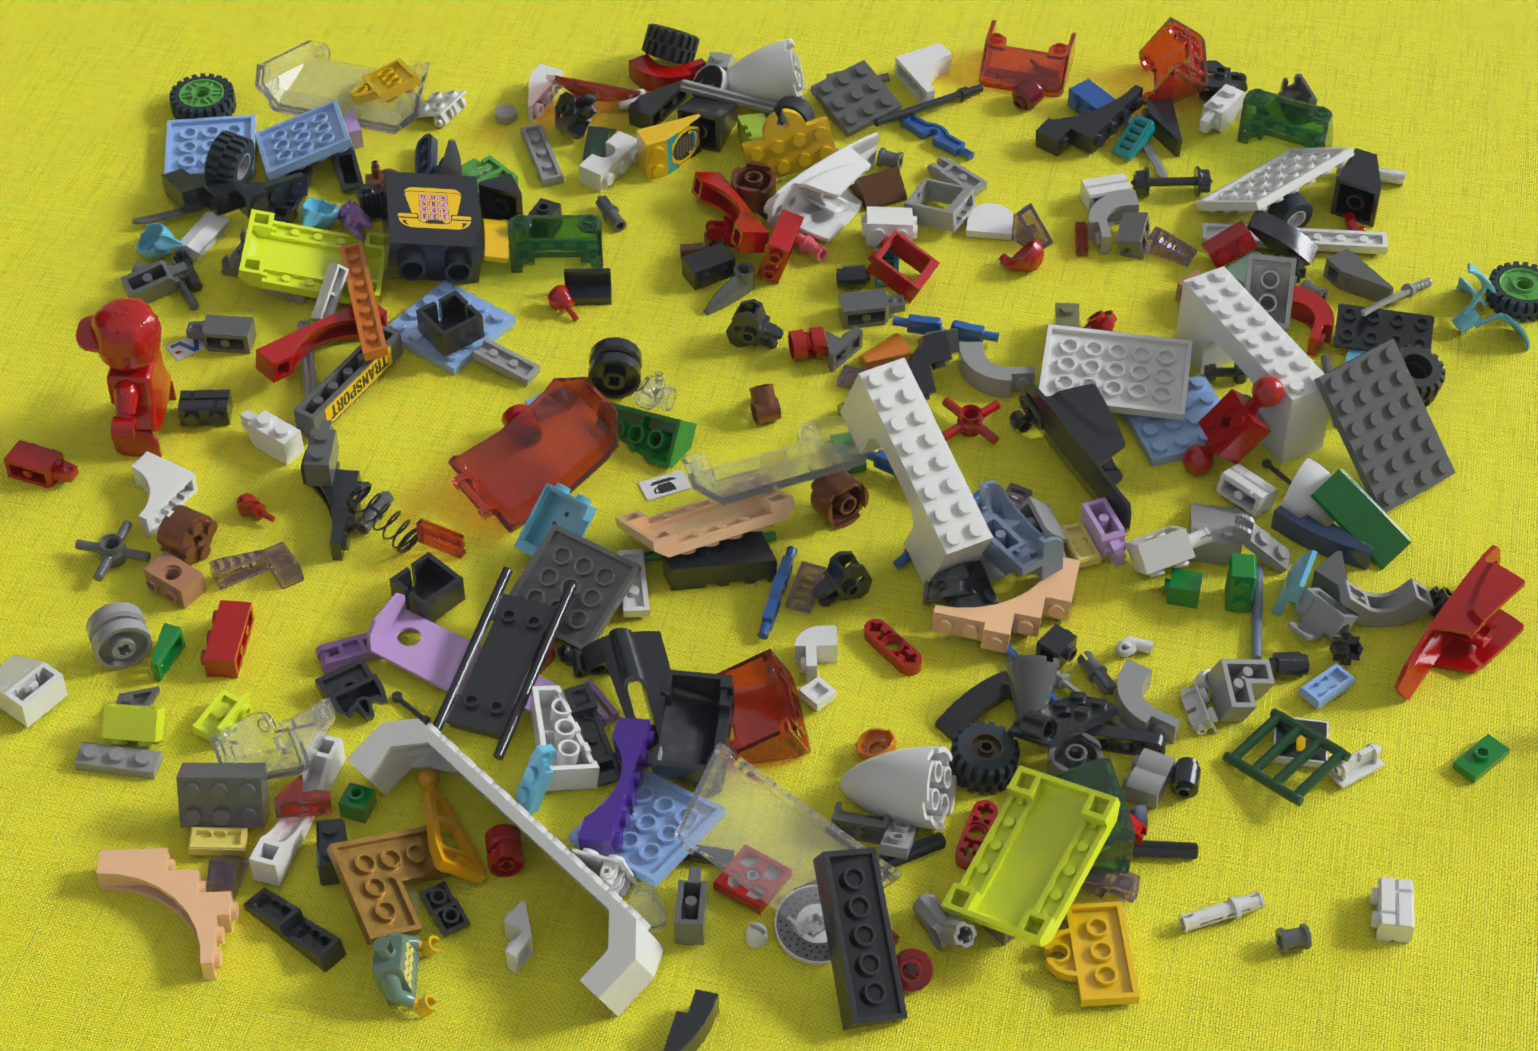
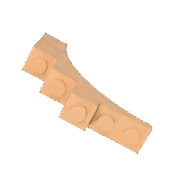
[931,557,1080,653]
[96,848,239,980]

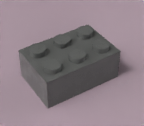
[176,762,270,828]

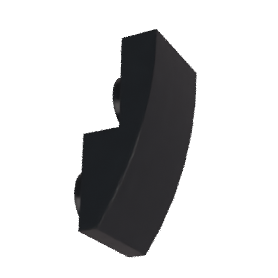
[419,881,470,937]

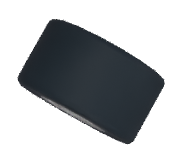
[1268,192,1313,228]

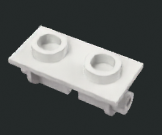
[1180,679,1219,735]
[1329,743,1385,789]

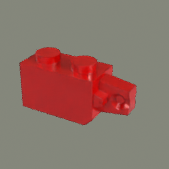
[3,440,79,488]

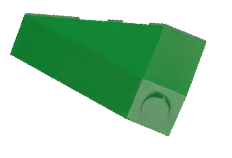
[597,400,697,469]

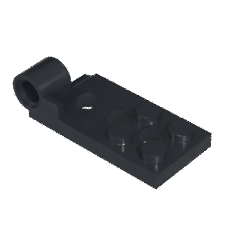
[1007,692,1119,748]

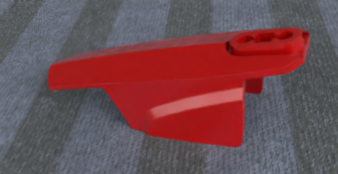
[1394,545,1525,700]

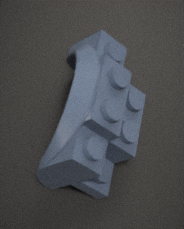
[975,480,1064,580]

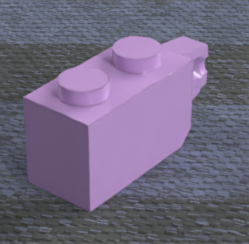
[1080,497,1126,567]

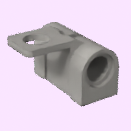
[1287,587,1358,641]

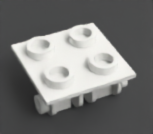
[410,90,466,127]
[572,848,639,898]

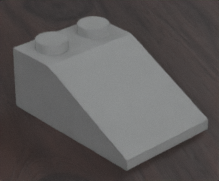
[1244,254,1297,332]
[1188,503,1243,565]

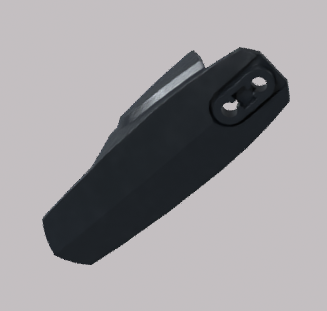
[1019,382,1131,533]

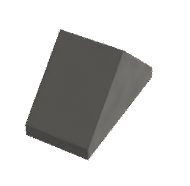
[1311,551,1348,605]

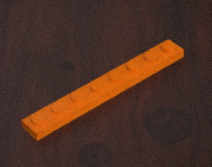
[339,242,389,361]

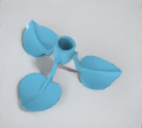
[1451,263,1530,350]

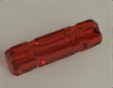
[1074,221,1089,257]

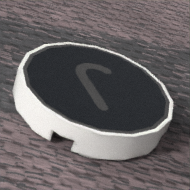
[691,64,728,99]

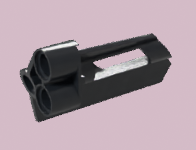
[581,628,671,745]

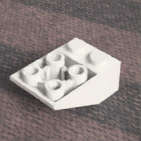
[0,655,68,727]

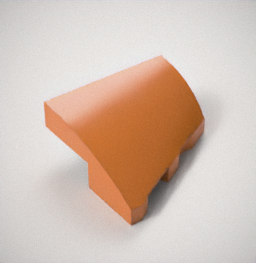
[859,333,912,371]

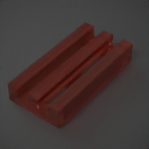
[416,518,466,559]

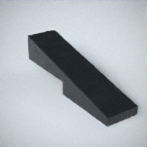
[243,887,347,973]

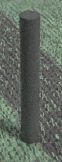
[167,262,199,311]

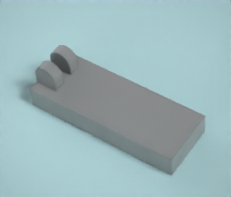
[472,338,540,387]

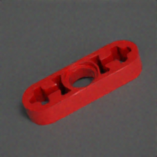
[864,619,922,676]
[955,800,998,870]

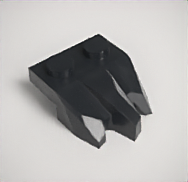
[930,560,999,608]
[315,657,388,722]

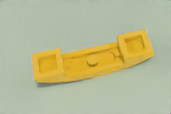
[481,218,508,263]

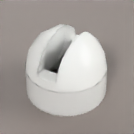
[1195,669,1211,692]
[745,922,768,948]

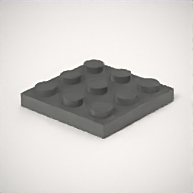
[810,60,902,138]

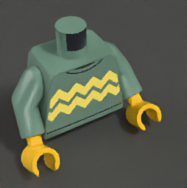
[372,933,440,1017]

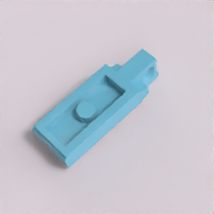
[515,744,556,814]

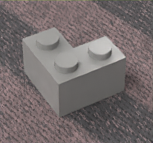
[1208,659,1275,722]

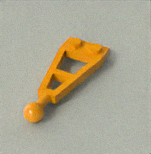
[417,768,487,884]

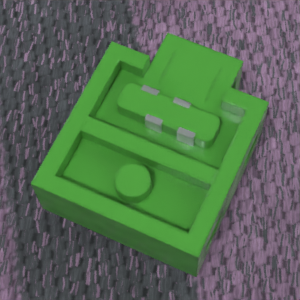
[462,155,519,204]

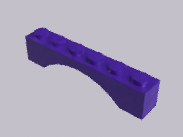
[577,717,656,857]

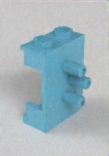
[514,482,597,557]

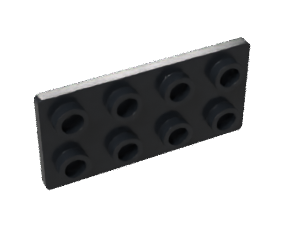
[1333,304,1434,352]

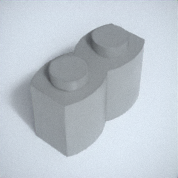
[1122,748,1176,809]

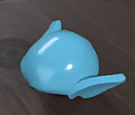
[301,197,339,230]
[136,223,184,259]

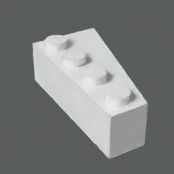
[530,685,600,791]

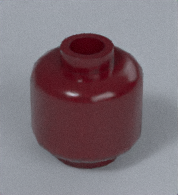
[1012,78,1044,110]

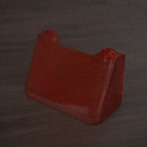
[1139,17,1209,107]
[717,648,811,765]

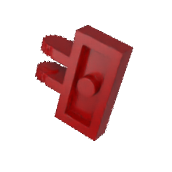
[705,216,734,248]

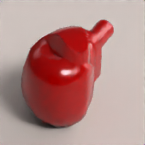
[547,285,579,322]
[236,493,275,522]

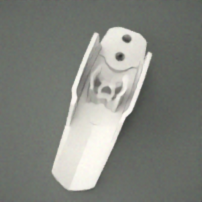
[764,133,880,242]

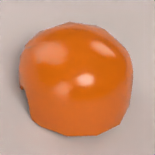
[855,728,897,761]

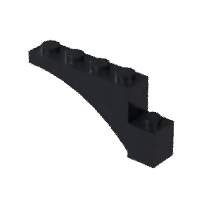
[1036,85,1144,157]
[837,331,952,415]
[300,449,364,561]

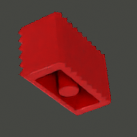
[1201,220,1257,269]

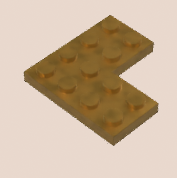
[327,826,451,945]

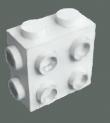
[861,206,918,248]

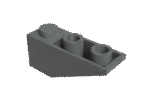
[1323,249,1394,306]

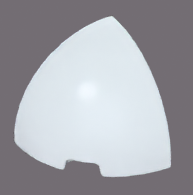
[1281,458,1335,526]

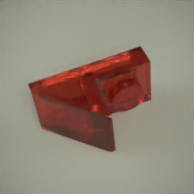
[274,774,333,818]

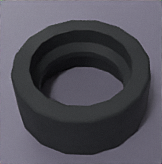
[772,96,815,126]

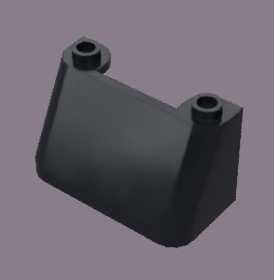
[647,669,735,792]

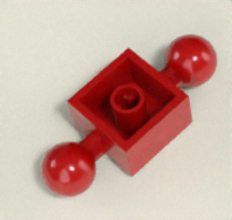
[1182,376,1284,476]

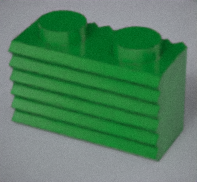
[1225,553,1257,613]

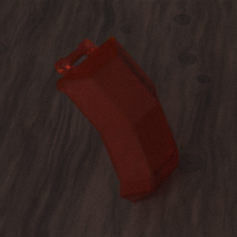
[448,377,619,533]

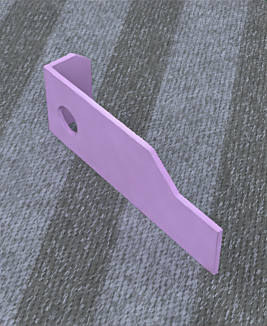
[367,593,557,714]

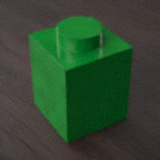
[1163,568,1203,609]

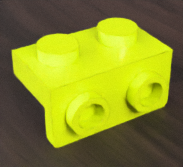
[192,689,252,746]

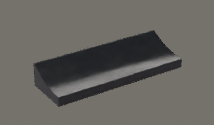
[813,847,908,1030]

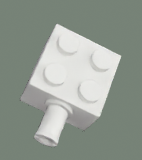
[1125,525,1212,577]

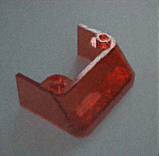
[979,20,1076,98]

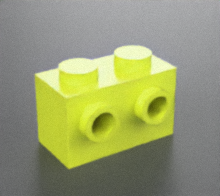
[102,703,165,747]

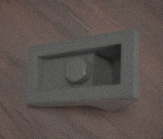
[825,326,863,372]

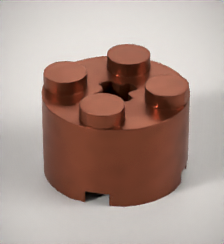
[731,162,776,214]
[810,467,869,527]
[157,505,218,563]

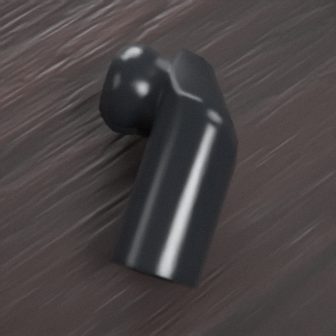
[557,645,587,678]

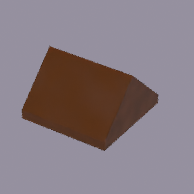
[849,166,907,210]

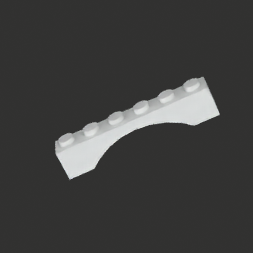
[249,733,346,886]

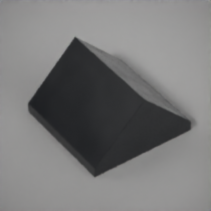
[478,173,524,230]

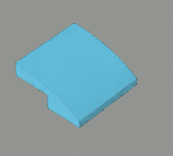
[1272,550,1317,616]

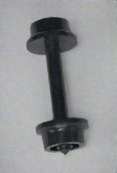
[1130,166,1213,197]

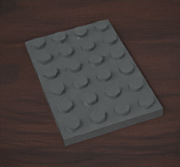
[1314,338,1456,512]

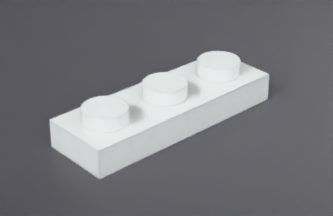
[617,549,650,618]

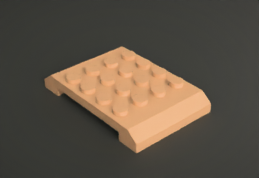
[615,474,795,557]

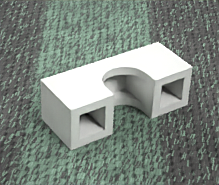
[579,131,638,192]

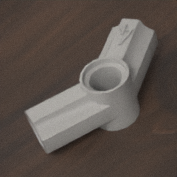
[913,893,977,950]

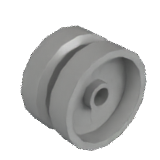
[86,602,153,669]

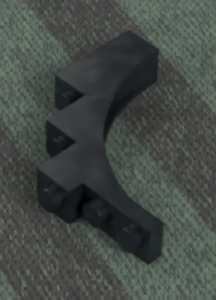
[161,169,308,219]

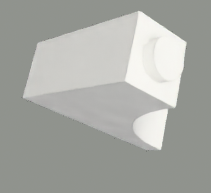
[895,43,952,103]
[131,451,198,537]

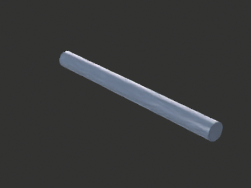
[1251,563,1263,660]

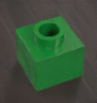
[338,782,377,824]

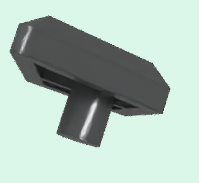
[116,687,160,706]

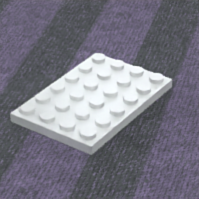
[1196,147,1354,213]
[1039,324,1193,421]

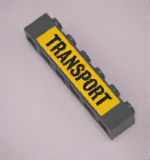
[294,325,403,437]

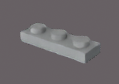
[74,742,163,779]

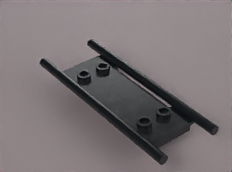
[433,567,576,760]

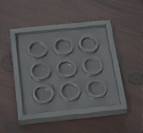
[509,524,642,651]

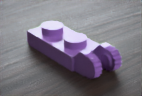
[338,199,373,241]

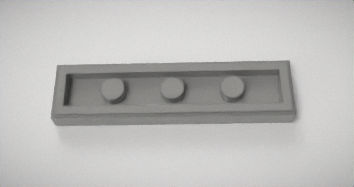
[520,124,564,188]

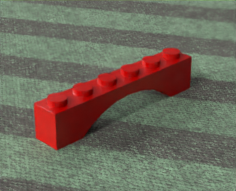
[691,171,769,253]
[256,304,387,383]

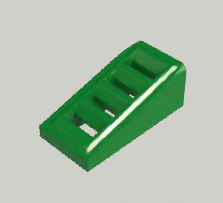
[150,623,186,682]

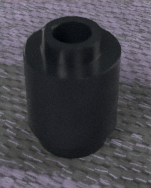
[836,265,870,289]
[1268,651,1309,679]
[1170,757,1201,799]

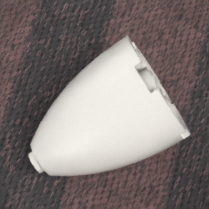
[726,38,806,103]
[841,746,956,830]

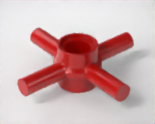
[942,397,1001,445]

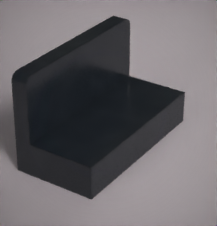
[564,268,612,305]

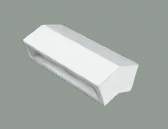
[177,212,230,262]
[310,263,349,322]

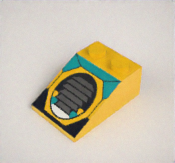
[637,114,701,181]

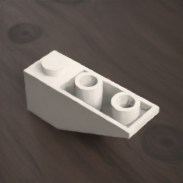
[528,64,565,124]

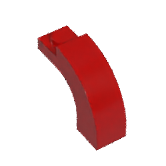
[628,54,706,92]
[1290,285,1334,357]

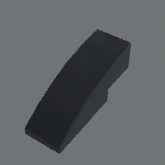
[330,147,364,193]
[1247,210,1319,266]
[664,989,719,1051]

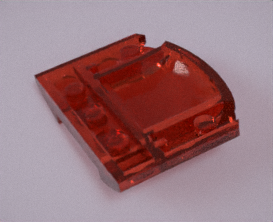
[546,74,641,102]

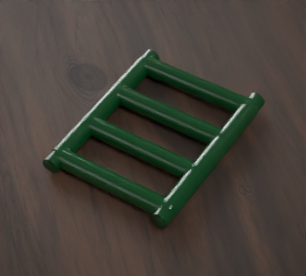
[1222,708,1352,807]

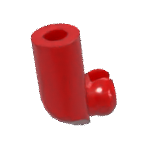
[1344,212,1366,231]

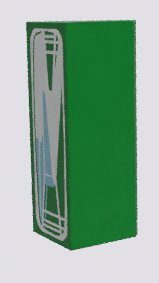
[1311,467,1412,569]

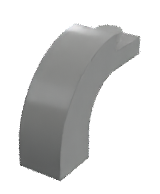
[1087,190,1139,255]
[958,342,1035,398]
[1338,578,1434,627]
[1115,659,1181,744]

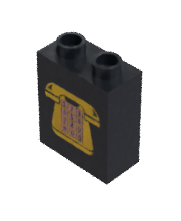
[381,171,484,283]

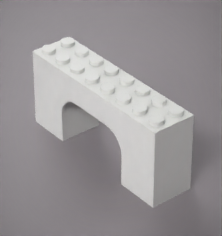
[1175,266,1329,464]
[840,358,993,585]

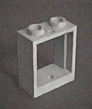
[904,178,976,232]

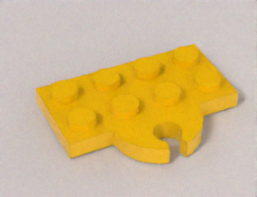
[350,58,422,104]
[741,109,836,179]
[1043,901,1140,1007]

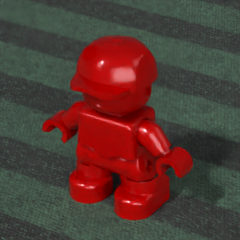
[76,298,176,457]

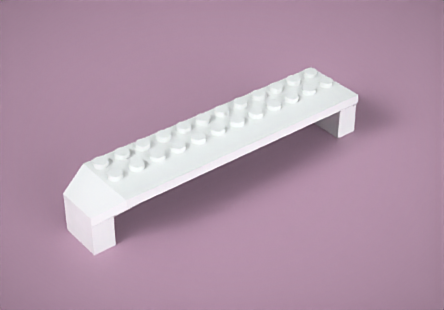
[347,718,664,1017]

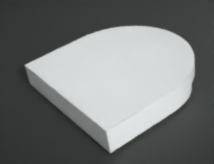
[966,203,1013,240]

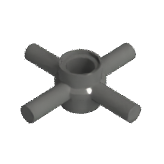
[75,520,151,582]

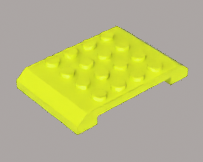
[238,209,385,305]
[940,765,1120,947]

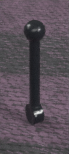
[1262,459,1292,485]
[391,691,431,725]

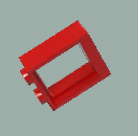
[757,209,804,284]
[866,230,940,303]

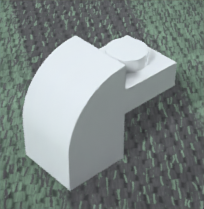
[795,625,837,683]

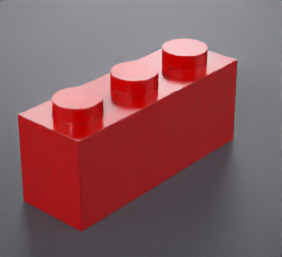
[200,600,255,678]

